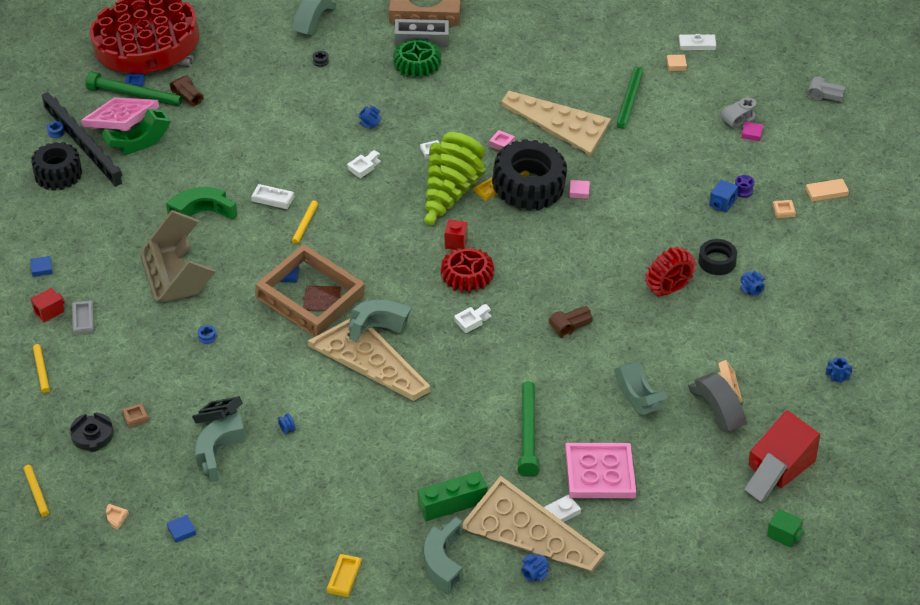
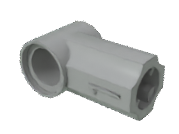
[807,77,846,102]

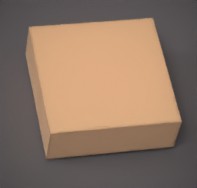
[667,54,687,71]
[772,200,796,218]

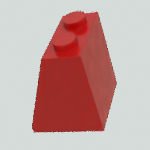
[748,410,820,488]

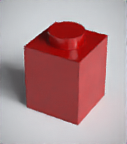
[444,219,468,250]
[30,288,65,323]

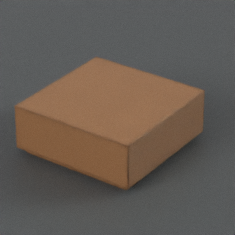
[122,403,149,428]

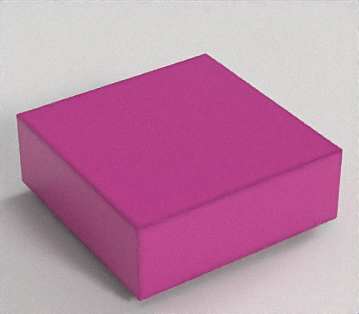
[741,122,764,141]

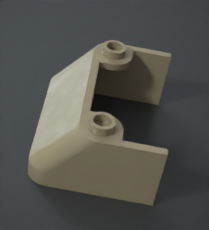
[141,210,215,303]

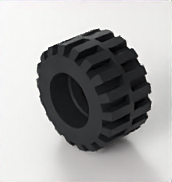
[31,142,82,191]

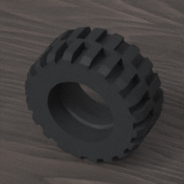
[492,139,567,211]

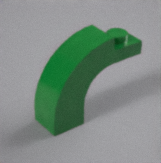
[102,109,171,154]
[166,187,237,220]

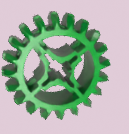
[393,38,441,78]

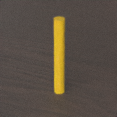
[291,201,318,244]
[33,344,50,393]
[23,465,50,517]

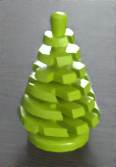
[424,132,486,225]

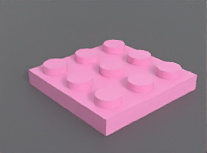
[81,97,159,131]
[565,443,636,498]

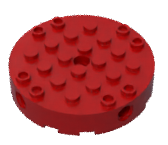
[90,0,200,74]

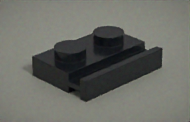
[192,396,243,424]

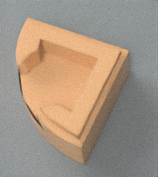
[106,504,129,530]

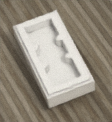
[679,34,716,50]
[251,184,294,209]

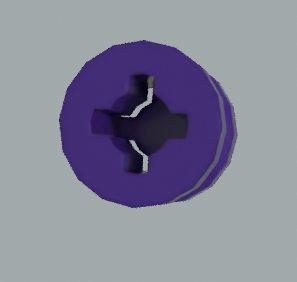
[735,175,755,198]

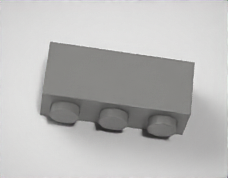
[395,19,449,47]

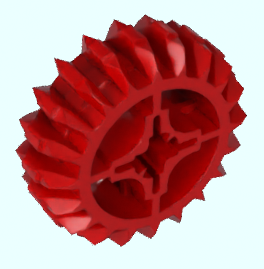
[440,246,494,294]
[645,246,697,297]

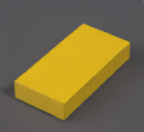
[326,554,362,597]

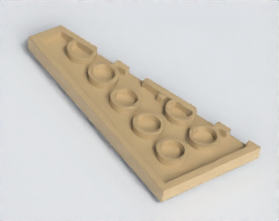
[501,91,611,157]
[308,319,431,401]
[462,476,606,573]

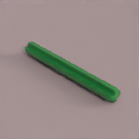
[617,66,643,129]

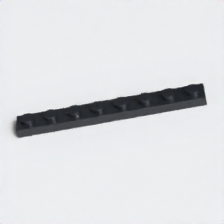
[42,92,123,187]

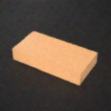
[805,179,849,202]

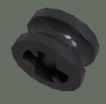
[312,51,329,67]

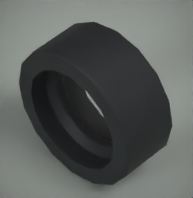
[699,239,737,275]

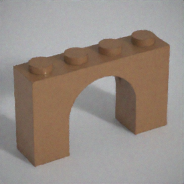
[389,0,462,26]

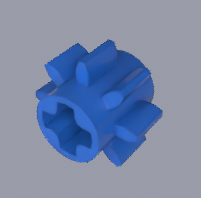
[358,105,381,129]
[740,270,765,295]
[825,358,853,383]
[521,554,549,582]

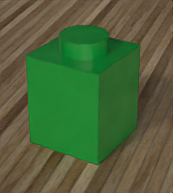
[767,509,804,548]

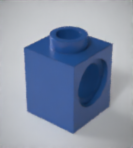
[709,179,738,213]

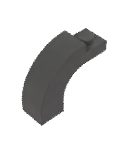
[688,372,747,432]

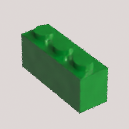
[417,471,488,521]

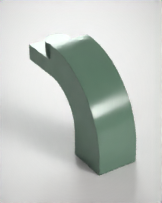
[292,0,336,35]
[348,300,411,342]
[614,361,668,415]
[195,413,245,482]
[424,517,463,594]

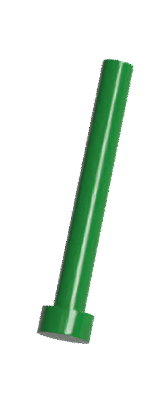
[85,71,182,107]
[518,381,539,477]

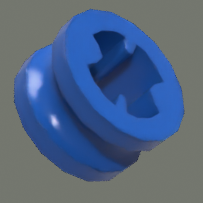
[47,121,65,138]
[198,325,217,344]
[277,413,296,435]

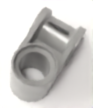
[721,97,756,129]

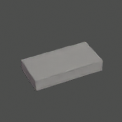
[72,301,94,335]
[744,453,788,502]

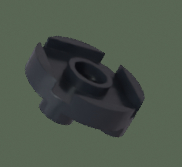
[70,413,114,452]

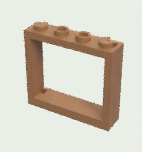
[255,244,365,337]

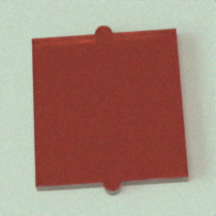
[303,285,341,311]

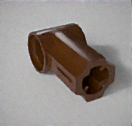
[170,75,204,106]
[549,306,593,338]

